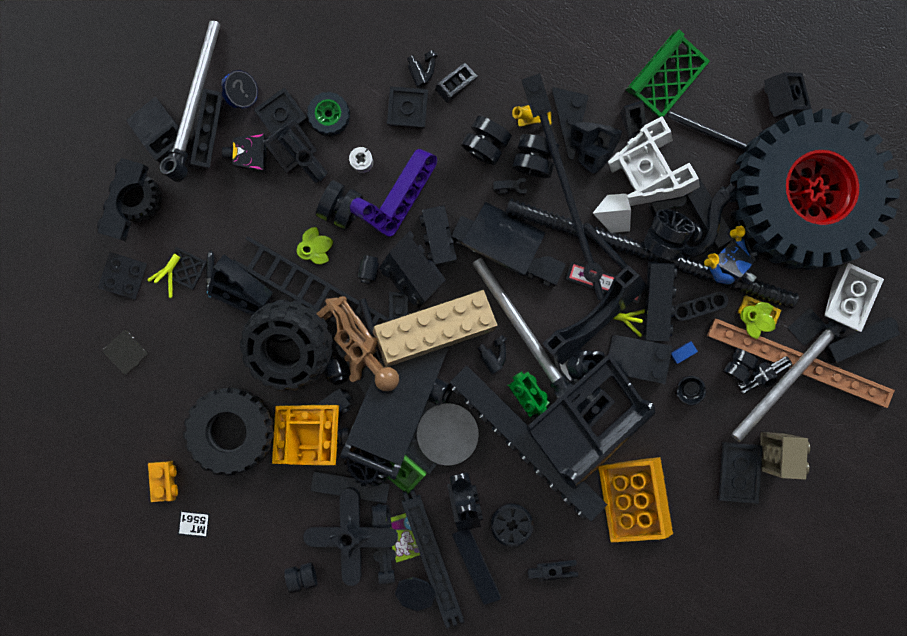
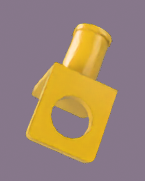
[512,105,551,127]

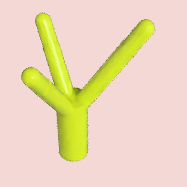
[148,254,181,298]
[613,309,645,337]

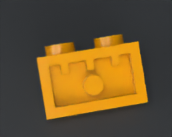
[148,461,178,502]

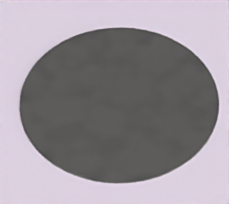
[417,403,479,465]

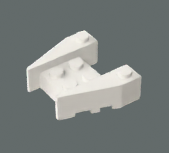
[608,117,700,206]

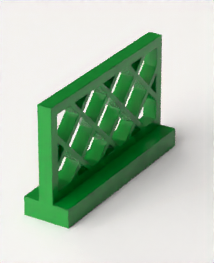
[626,29,710,118]

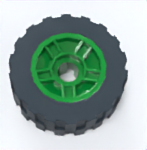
[307,92,350,136]

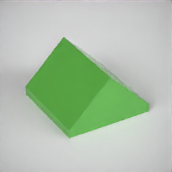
[388,455,426,494]

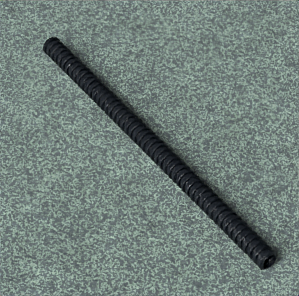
[506,198,799,309]

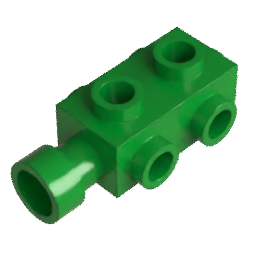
[508,371,549,417]

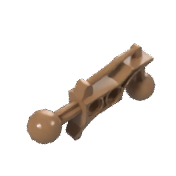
[316,296,399,392]

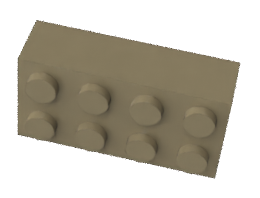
[760,432,810,479]

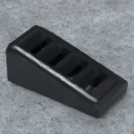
[435,63,477,103]

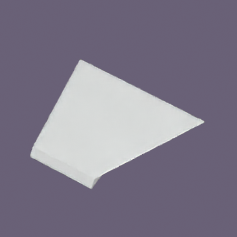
[593,194,631,233]

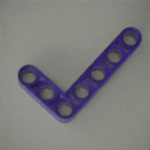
[350,149,437,236]

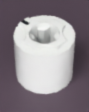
[349,147,373,173]

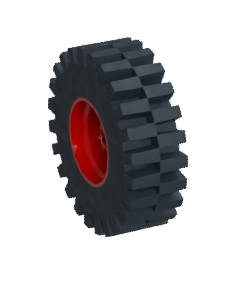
[730,109,900,270]

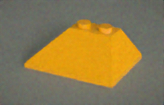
[272,405,339,466]

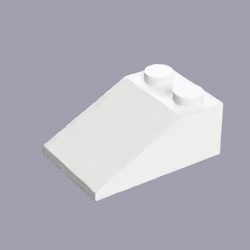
[824,263,884,332]

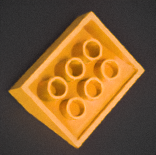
[599,457,673,542]

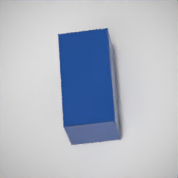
[671,341,698,364]

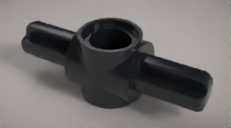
[738,356,793,394]

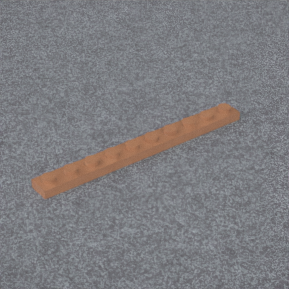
[707,318,895,408]

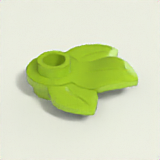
[296,227,333,264]
[740,302,775,339]

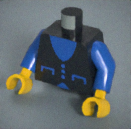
[704,226,757,287]

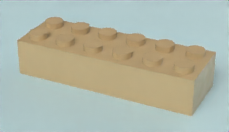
[373,290,497,367]

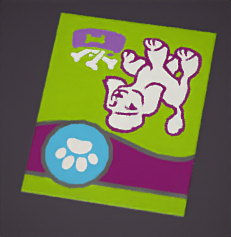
[391,513,420,562]

